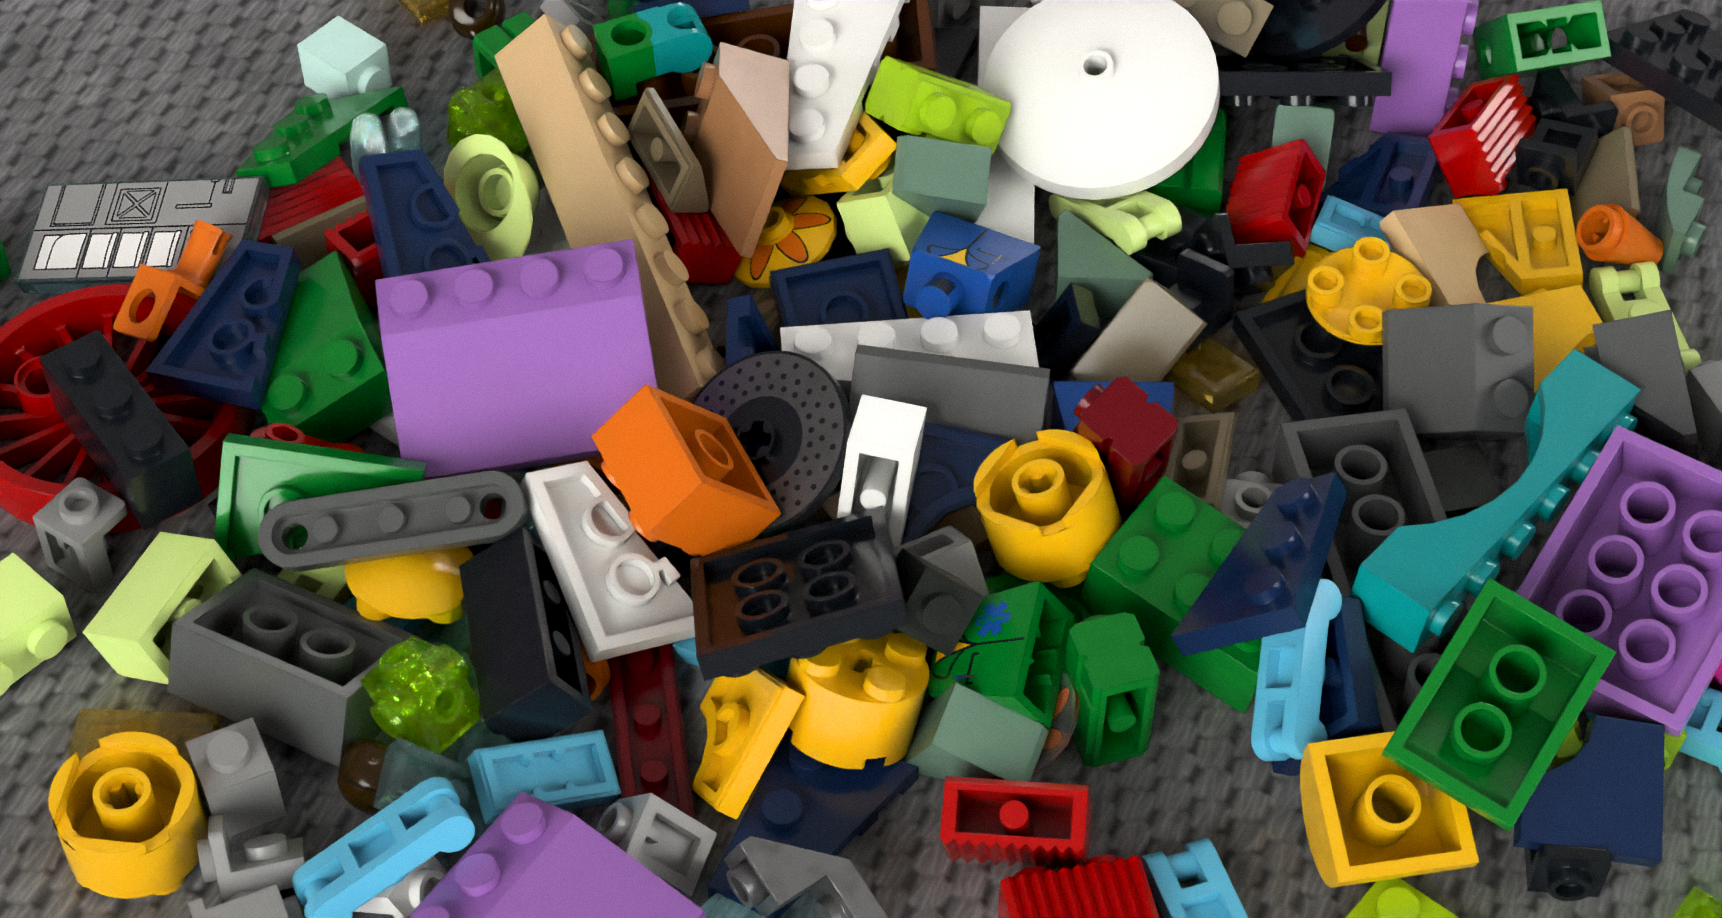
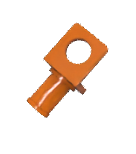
[113,220,233,342]

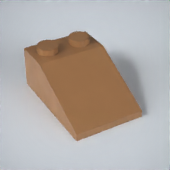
[680,42,789,259]

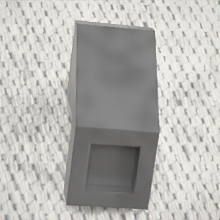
[724,836,888,918]

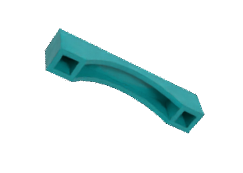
[1349,349,1641,654]

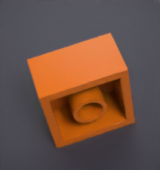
[591,384,781,557]

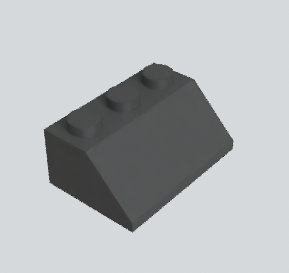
[849,344,1050,446]
[167,568,423,767]

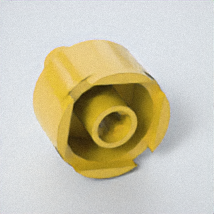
[974,429,1123,588]
[785,632,930,769]
[48,732,208,899]

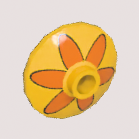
[734,196,837,288]

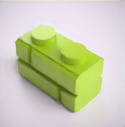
[864,55,1011,155]

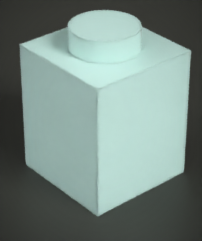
[297,16,393,99]

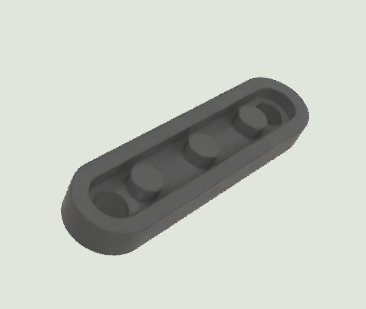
[258,471,529,572]

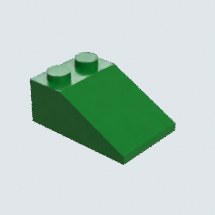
[261,250,393,444]
[1381,578,1616,832]

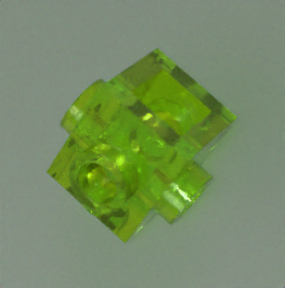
[446,68,529,156]
[360,636,481,758]

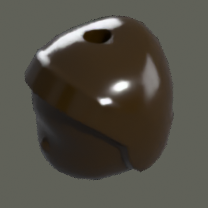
[447,0,506,40]
[337,739,418,815]

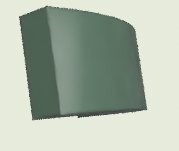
[1654,146,1707,275]

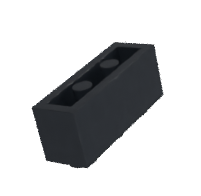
[39,330,203,530]
[459,526,593,743]

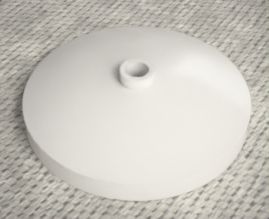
[982,0,1220,200]

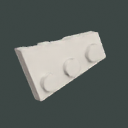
[520,461,695,663]

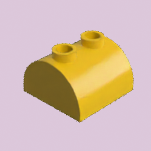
[1300,731,1479,888]

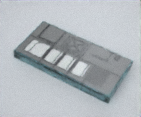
[15,176,271,294]

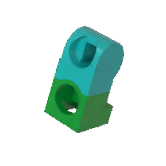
[592,2,713,102]

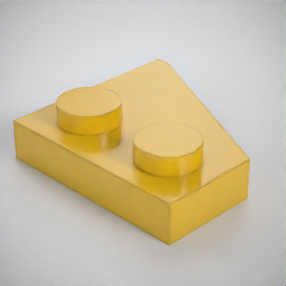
[780,108,897,196]
[1452,188,1583,296]

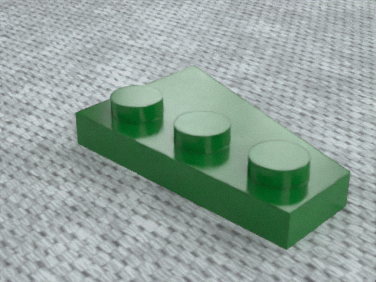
[235,86,409,191]
[214,433,427,562]

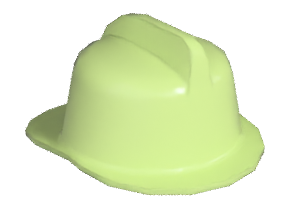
[443,134,540,261]

